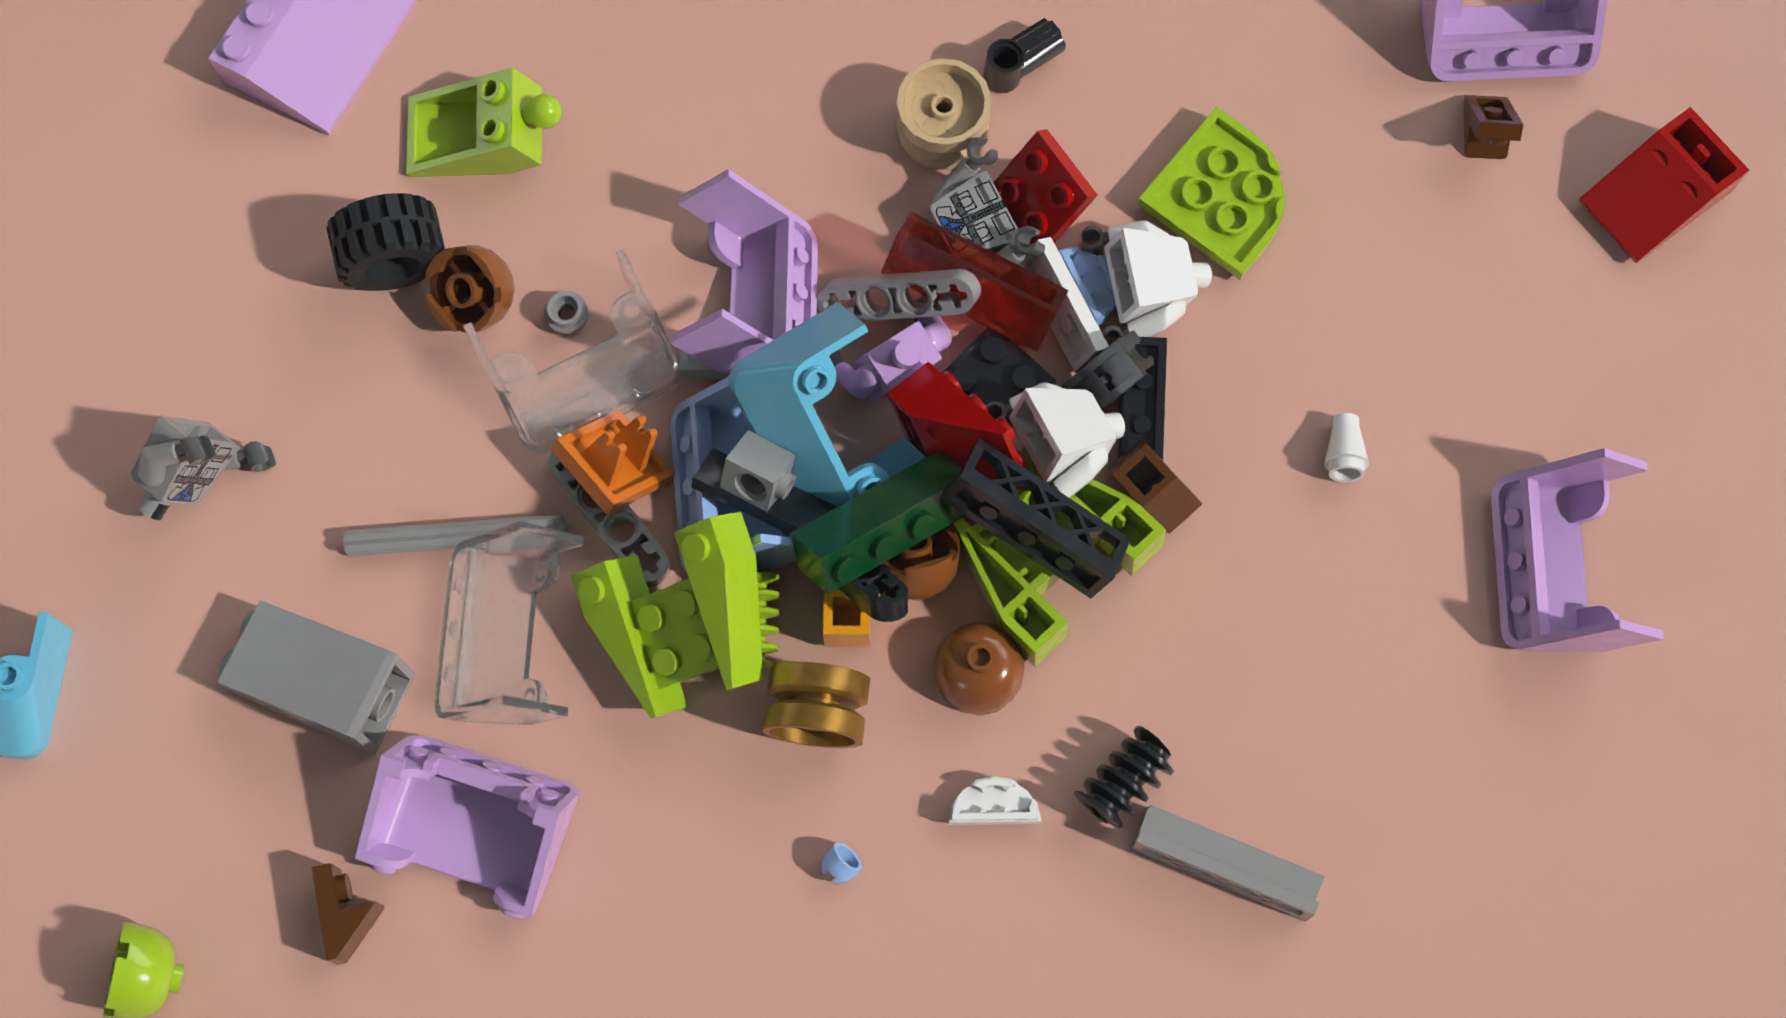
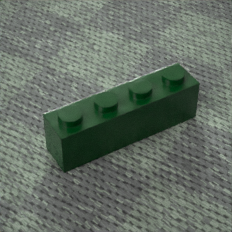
[790,450,965,594]

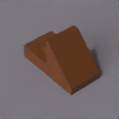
[1464,95,1524,159]
[312,863,384,965]

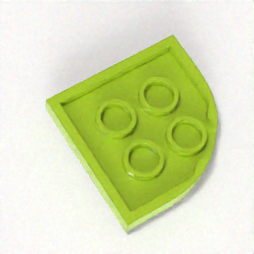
[1137,106,1285,280]

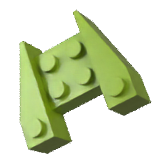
[951,447,1166,667]
[570,512,764,718]

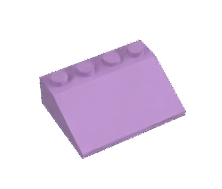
[208,0,417,135]

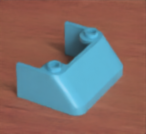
[728,302,926,509]
[0,612,73,760]

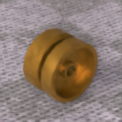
[762,661,870,748]

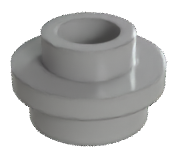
[544,291,589,334]

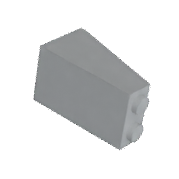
[217,600,416,756]

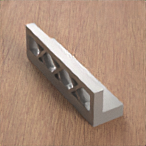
[1131,805,1324,922]

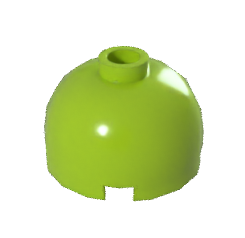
[103,922,184,1018]

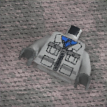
[913,137,1045,277]
[131,416,276,520]

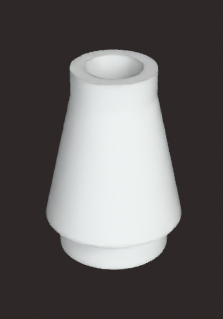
[1324,413,1369,482]

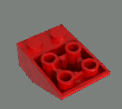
[1579,107,1750,263]
[886,362,1028,491]

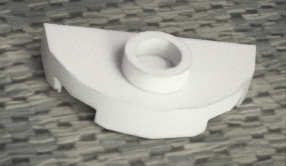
[948,776,1042,825]

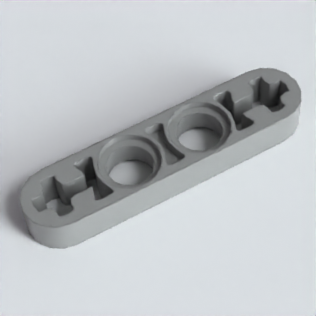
[817,269,981,321]
[549,452,670,587]

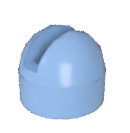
[821,842,862,884]

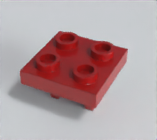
[993,129,1098,245]

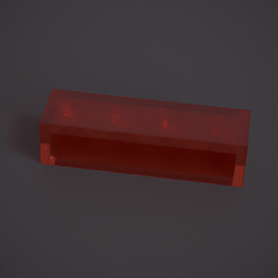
[880,211,1069,352]

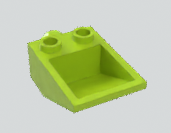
[406,67,562,177]

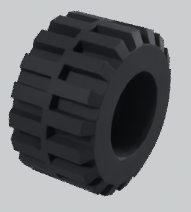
[326,193,445,291]

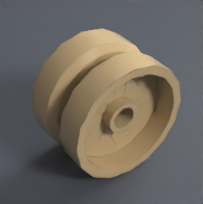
[896,58,992,170]

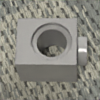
[720,430,796,512]

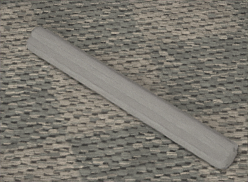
[343,514,566,556]

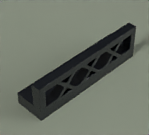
[940,438,1131,599]

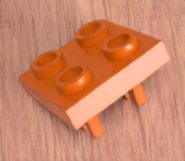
[550,410,675,515]

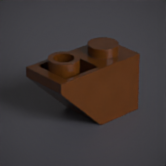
[1109,438,1202,534]

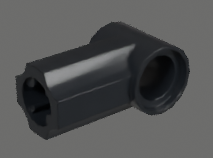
[983,18,1066,93]

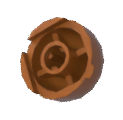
[425,245,515,334]
[881,525,960,600]
[934,622,1025,716]

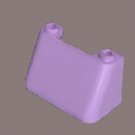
[355,735,579,918]

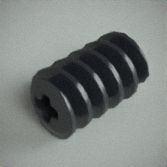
[1074,725,1174,829]

